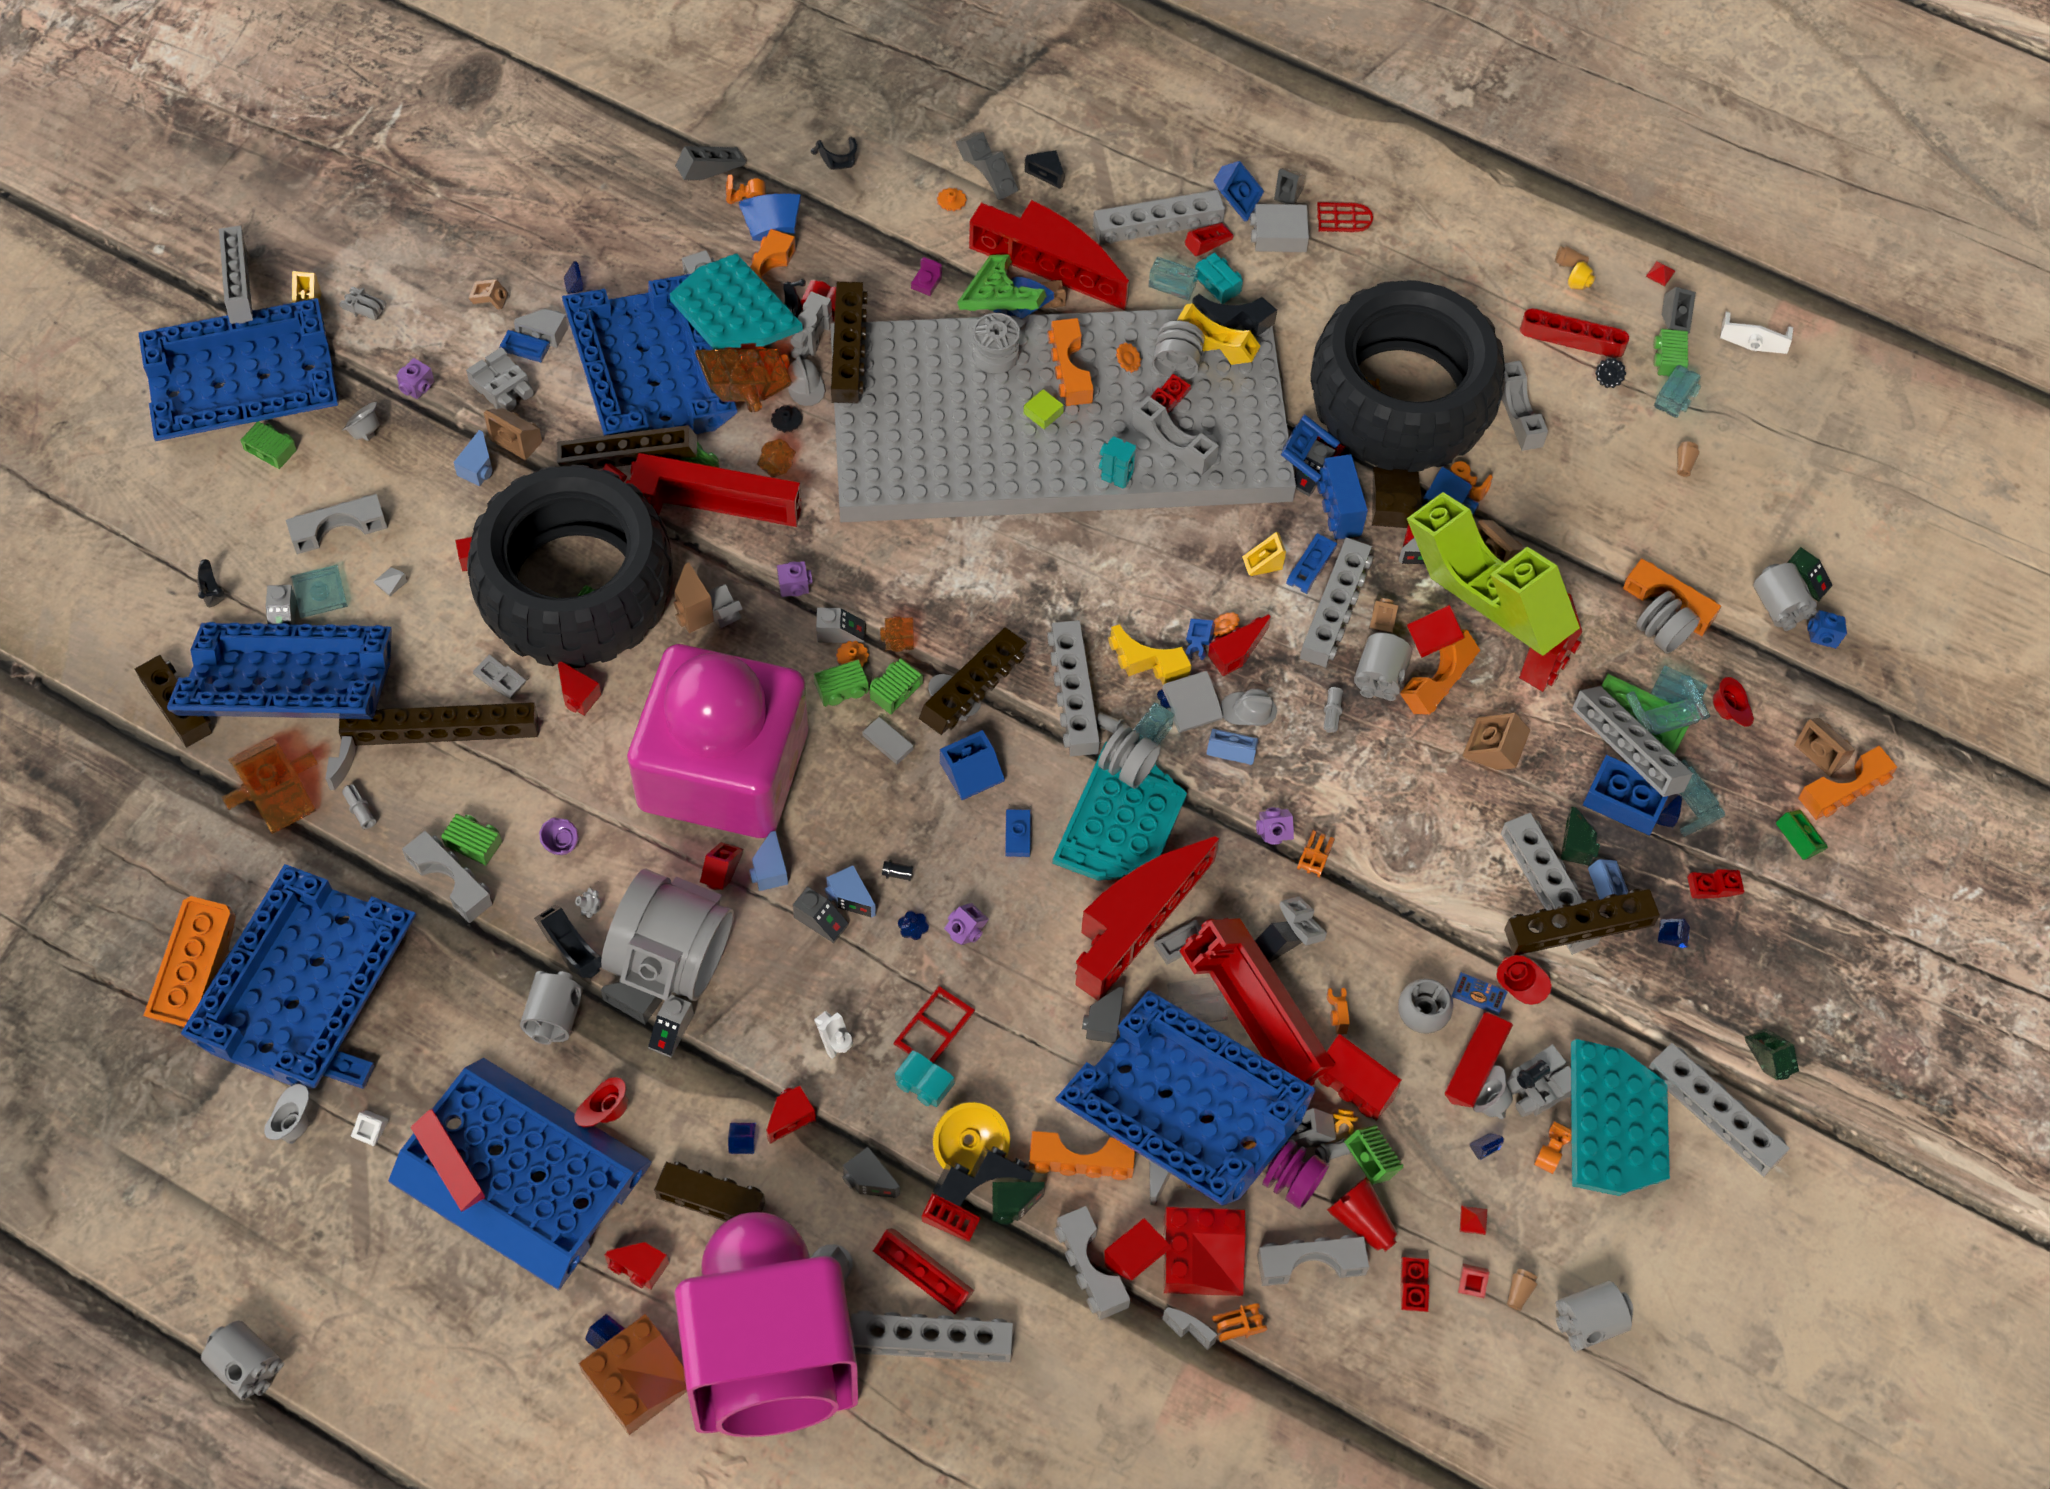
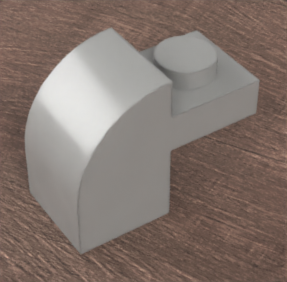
[708,584,743,628]

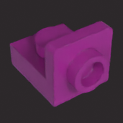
[911,257,942,296]

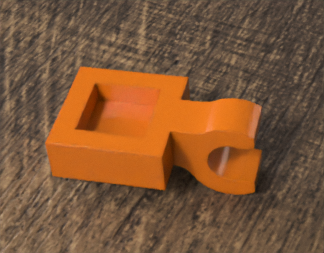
[1327,988,1350,1035]

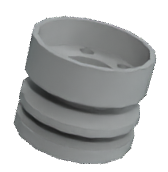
[973,313,1020,374]
[1152,321,1205,380]
[1636,591,1700,654]
[1098,724,1161,789]

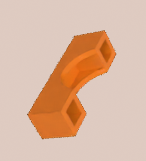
[750,229,796,287]
[1047,318,1093,406]
[1623,558,1721,636]
[1400,629,1481,715]
[1798,745,1897,820]
[1029,1131,1135,1180]

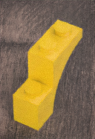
[1177,303,1261,365]
[1108,624,1191,684]

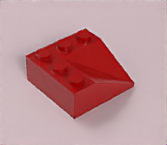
[1519,592,1583,692]
[1164,1207,1245,1296]

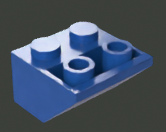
[940,730,1005,800]

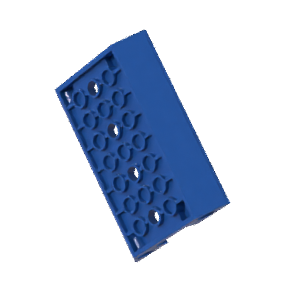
[562,274,737,436]
[138,298,339,442]
[167,622,392,719]
[181,864,416,1089]
[1055,990,1315,1206]
[388,1058,652,1291]

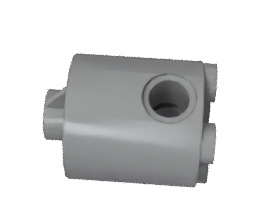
[1753,563,1817,631]
[1354,633,1412,701]
[520,971,583,1045]
[1556,1281,1633,1352]
[201,1321,284,1400]

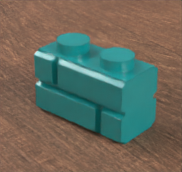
[1194,252,1243,304]
[1098,436,1136,488]

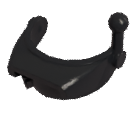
[811,137,857,170]
[783,279,806,319]
[197,559,225,608]

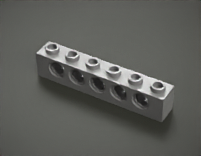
[1093,190,1225,245]
[219,226,253,324]
[1300,538,1374,668]
[1047,620,1099,757]
[1572,686,1693,797]
[1501,813,1601,955]
[1648,1043,1790,1177]
[851,1311,1013,1362]

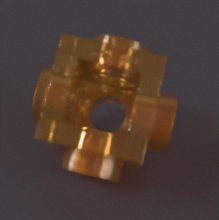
[757,438,796,478]
[880,616,914,652]

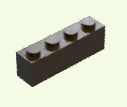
[654,1161,765,1222]

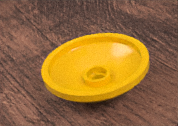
[932,1102,1010,1175]

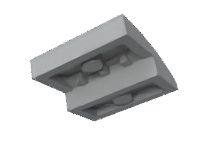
[1162,671,1223,733]

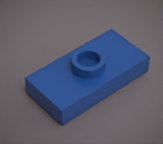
[1005,809,1030,857]

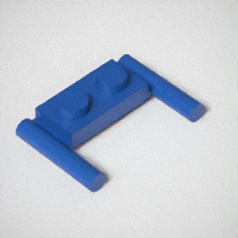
[1280,414,1340,482]

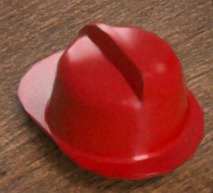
[1713,677,1754,727]
[1496,955,1552,1005]
[574,1077,628,1127]

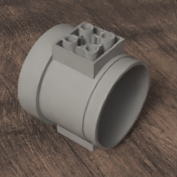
[601,868,734,1001]

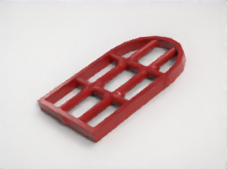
[1317,202,1373,232]

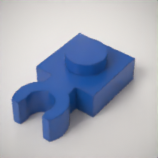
[1186,619,1215,660]

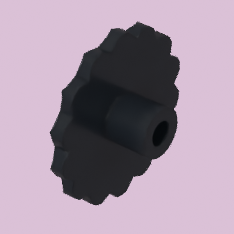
[1595,358,1626,388]
[771,406,802,433]

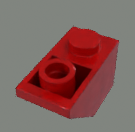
[605,1242,669,1290]

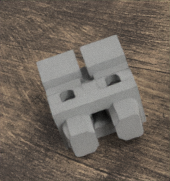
[790,292,833,359]
[466,347,533,411]
[1506,1044,1571,1117]

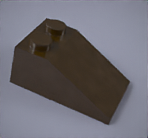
[1372,467,1421,528]

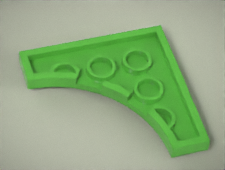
[957,255,1046,311]
[1601,674,1694,755]

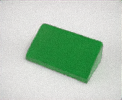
[1776,810,1828,860]

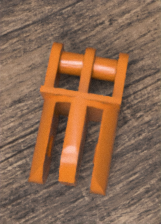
[1297,830,1335,878]
[1212,1303,1267,1342]

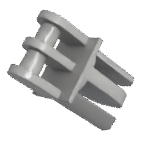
[339,287,386,321]

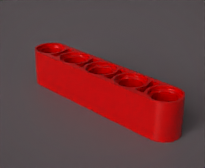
[1520,308,1629,358]

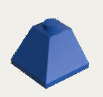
[1213,161,1264,222]

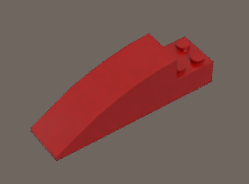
[969,200,1129,310]
[1075,836,1219,1001]

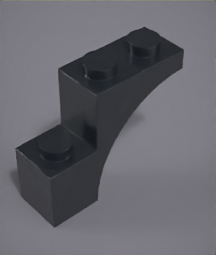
[1192,294,1277,338]
[534,905,602,978]
[932,1146,1034,1207]

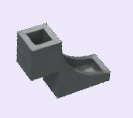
[956,132,1019,200]

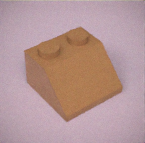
[484,408,542,460]
[1476,520,1524,563]
[673,562,714,633]
[1462,713,1531,770]
[1794,718,1855,777]

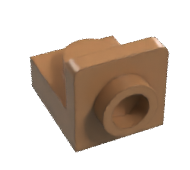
[469,279,508,310]
[1040,280,1066,308]
[1369,598,1398,634]

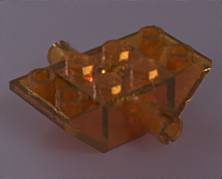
[695,347,792,412]
[222,737,318,834]

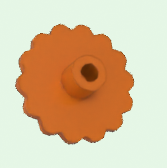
[937,188,966,211]
[1116,342,1141,373]
[1213,612,1240,636]
[836,641,869,667]

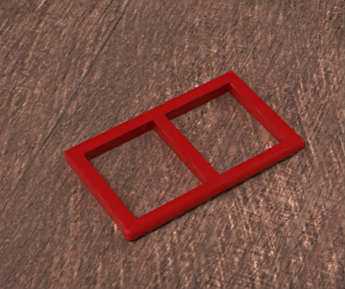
[893,986,975,1064]

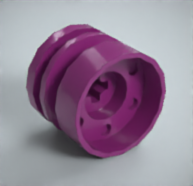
[1262,1139,1330,1210]

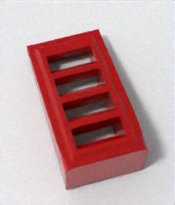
[1185,222,1234,257]
[922,1193,980,1243]

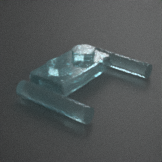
[1626,676,1711,735]
[1680,760,1725,837]

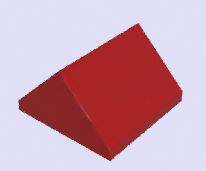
[1407,605,1465,658]
[1104,1218,1172,1281]

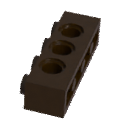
[134,655,212,748]

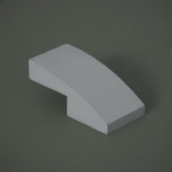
[473,654,526,698]
[325,736,356,790]
[1280,896,1327,946]
[1163,1307,1217,1350]

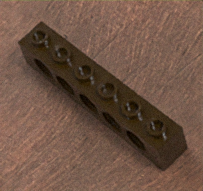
[831,281,868,403]
[557,425,697,469]
[919,627,1027,735]
[1504,889,1660,956]

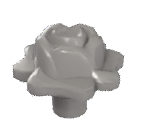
[575,888,602,918]

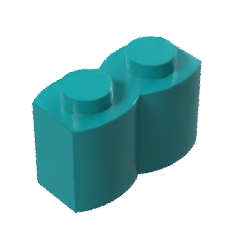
[895,1050,955,1107]

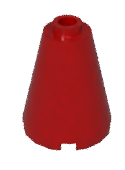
[1327,1177,1398,1252]

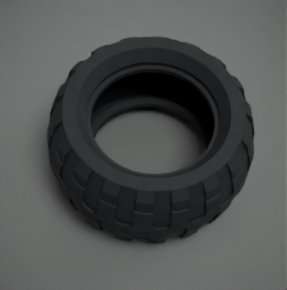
[1310,280,1505,472]
[467,465,673,668]

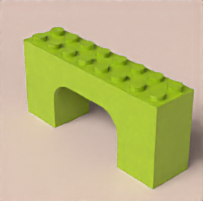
[1407,492,1580,656]

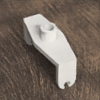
[1720,312,1793,354]

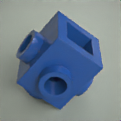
[1807,610,1847,649]

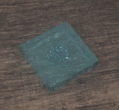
[291,565,348,618]

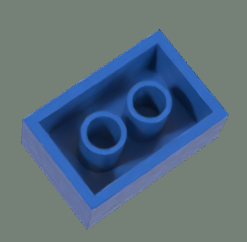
[1317,455,1368,540]
[1582,755,1668,836]

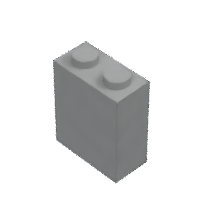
[1250,204,1309,252]

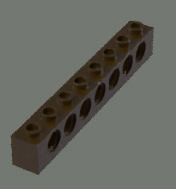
[339,702,538,746]

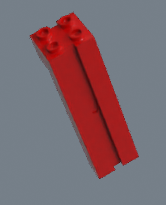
[625,453,802,527]
[1179,918,1335,1086]

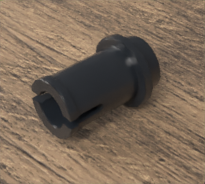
[882,859,914,881]
[1517,1060,1550,1089]

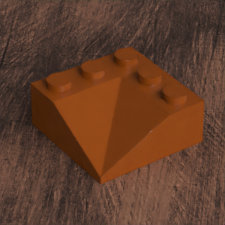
[578,1314,687,1435]

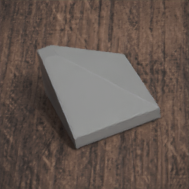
[374,567,407,596]

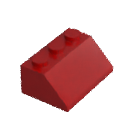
[1318,1034,1402,1121]

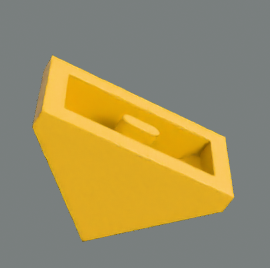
[292,271,321,303]
[1242,532,1286,576]

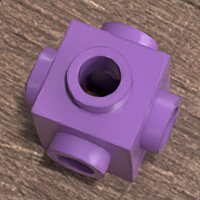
[396,358,435,399]
[777,561,812,597]
[1256,807,1294,844]
[944,903,989,945]

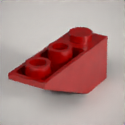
[1208,614,1271,676]

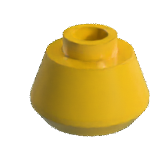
[1568,261,1595,290]

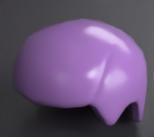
[539,817,579,855]

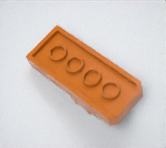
[143,896,236,1028]

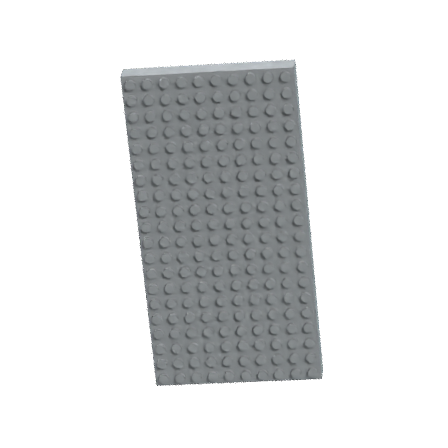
[830,309,1296,523]

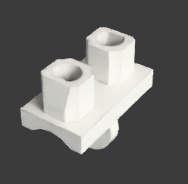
[815,1011,853,1059]

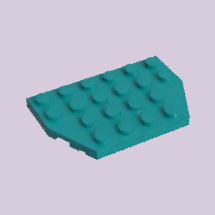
[670,253,803,349]
[1052,741,1187,881]
[1571,1039,1670,1196]

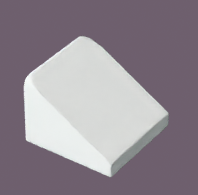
[351,1111,389,1146]

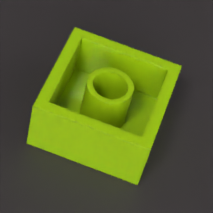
[1023,389,1064,429]

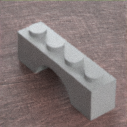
[1502,361,1548,451]
[1132,396,1219,475]
[286,494,387,554]
[402,831,492,923]
[1054,1206,1130,1320]
[1257,1235,1369,1286]

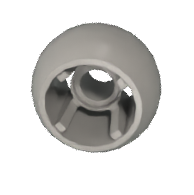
[1398,979,1453,1034]

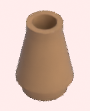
[1555,245,1589,267]
[1677,442,1700,477]
[1506,1269,1538,1311]

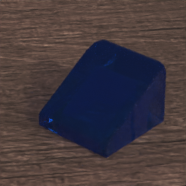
[564,261,584,294]
[1656,795,1682,828]
[1658,919,1690,948]
[728,1123,756,1154]
[1469,1133,1504,1160]
[585,1314,625,1349]

